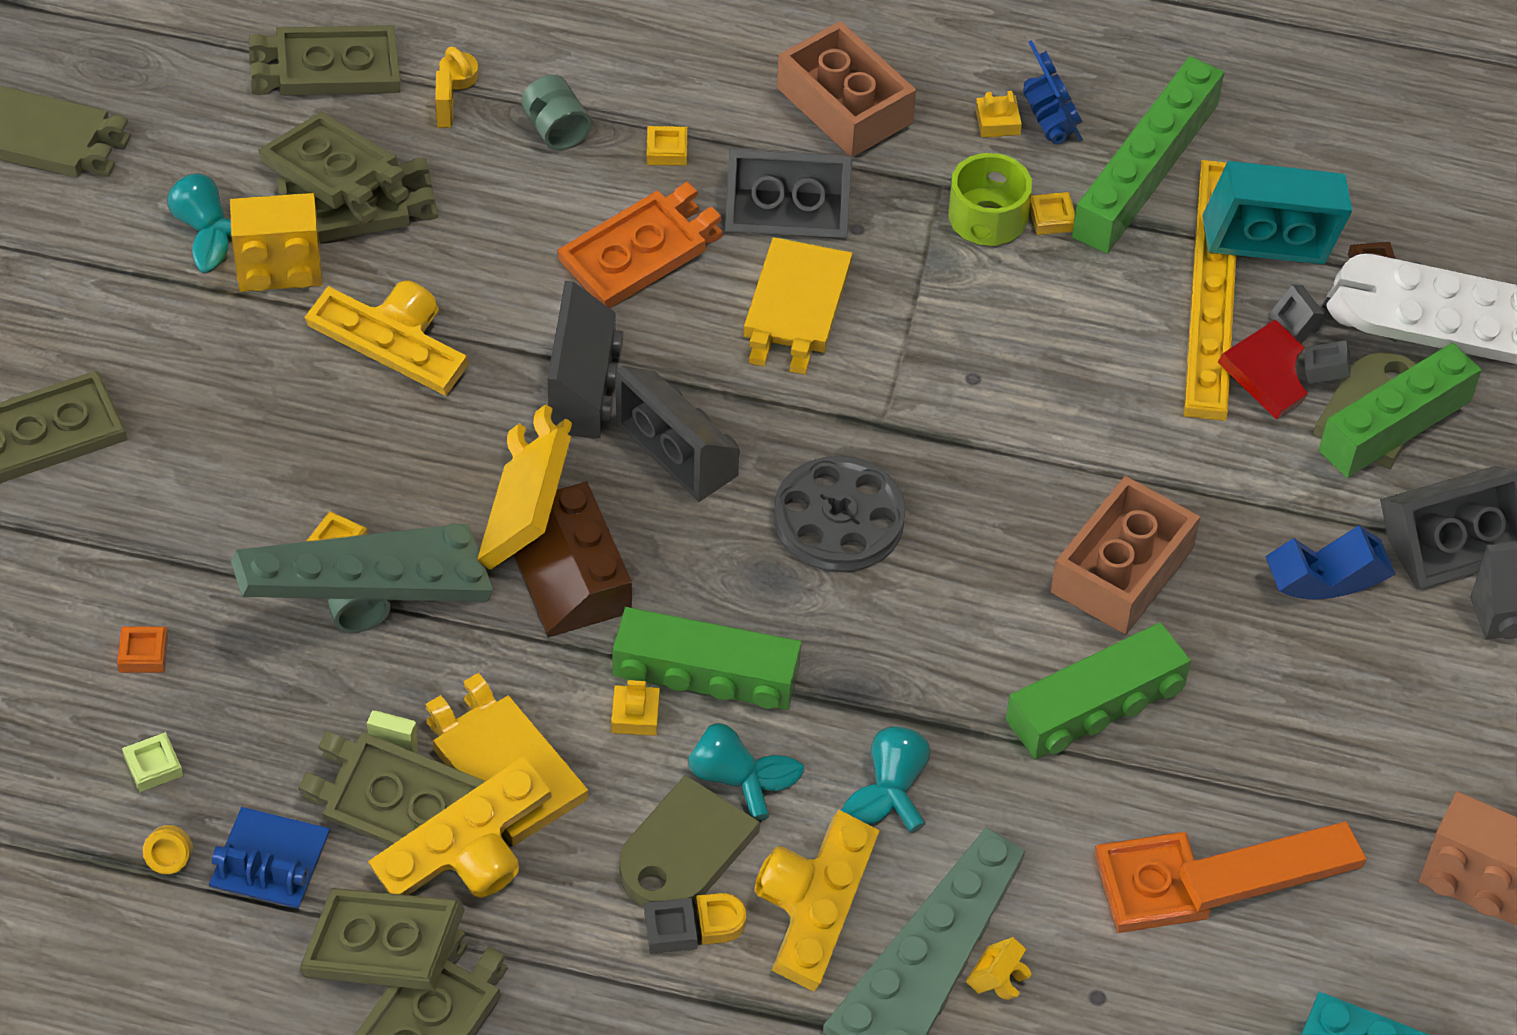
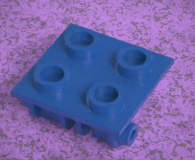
[1023,40,1083,144]
[209,807,330,909]

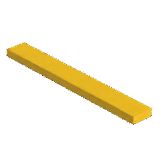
[1183,160,1236,421]

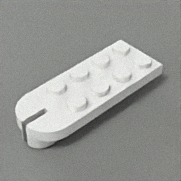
[1326,254,1517,364]

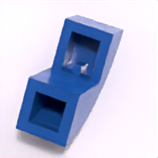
[1265,525,1396,599]

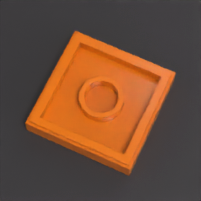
[1094,831,1210,933]

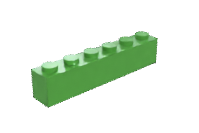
[1072,56,1225,254]

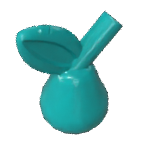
[167,173,231,273]
[688,723,804,821]
[841,726,931,833]

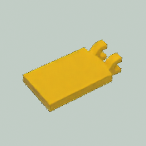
[743,237,853,375]
[477,404,572,570]
[426,672,588,847]

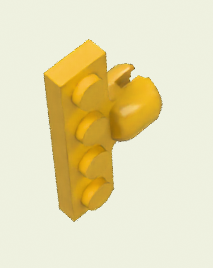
[304,280,469,396]
[368,756,552,898]
[754,810,880,992]

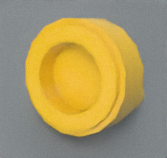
[439,46,479,90]
[143,825,193,874]

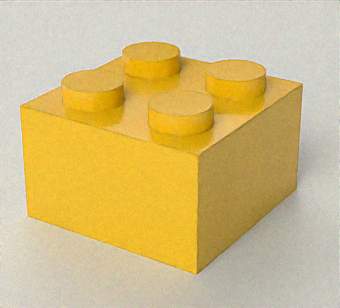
[230,193,323,292]

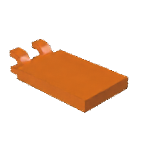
[557,181,723,308]

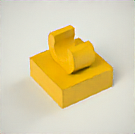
[975,91,1022,138]
[611,680,660,736]
[965,937,1032,1000]

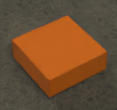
[117,626,168,673]

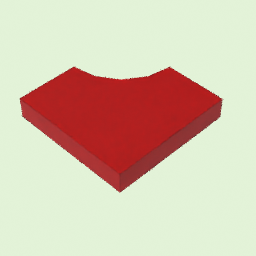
[1218,319,1308,420]

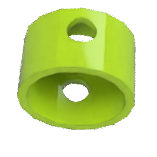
[948,153,1032,246]

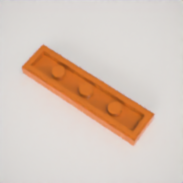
[1178,821,1367,912]

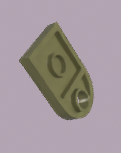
[1313,352,1416,469]
[619,775,760,907]

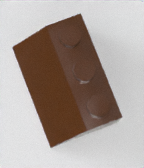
[513,481,632,638]

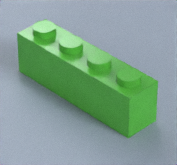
[1318,342,1482,478]
[612,607,801,710]
[1006,622,1191,760]

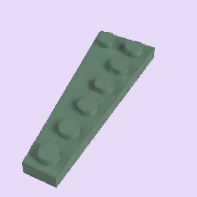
[231,523,494,602]
[823,827,1025,1035]

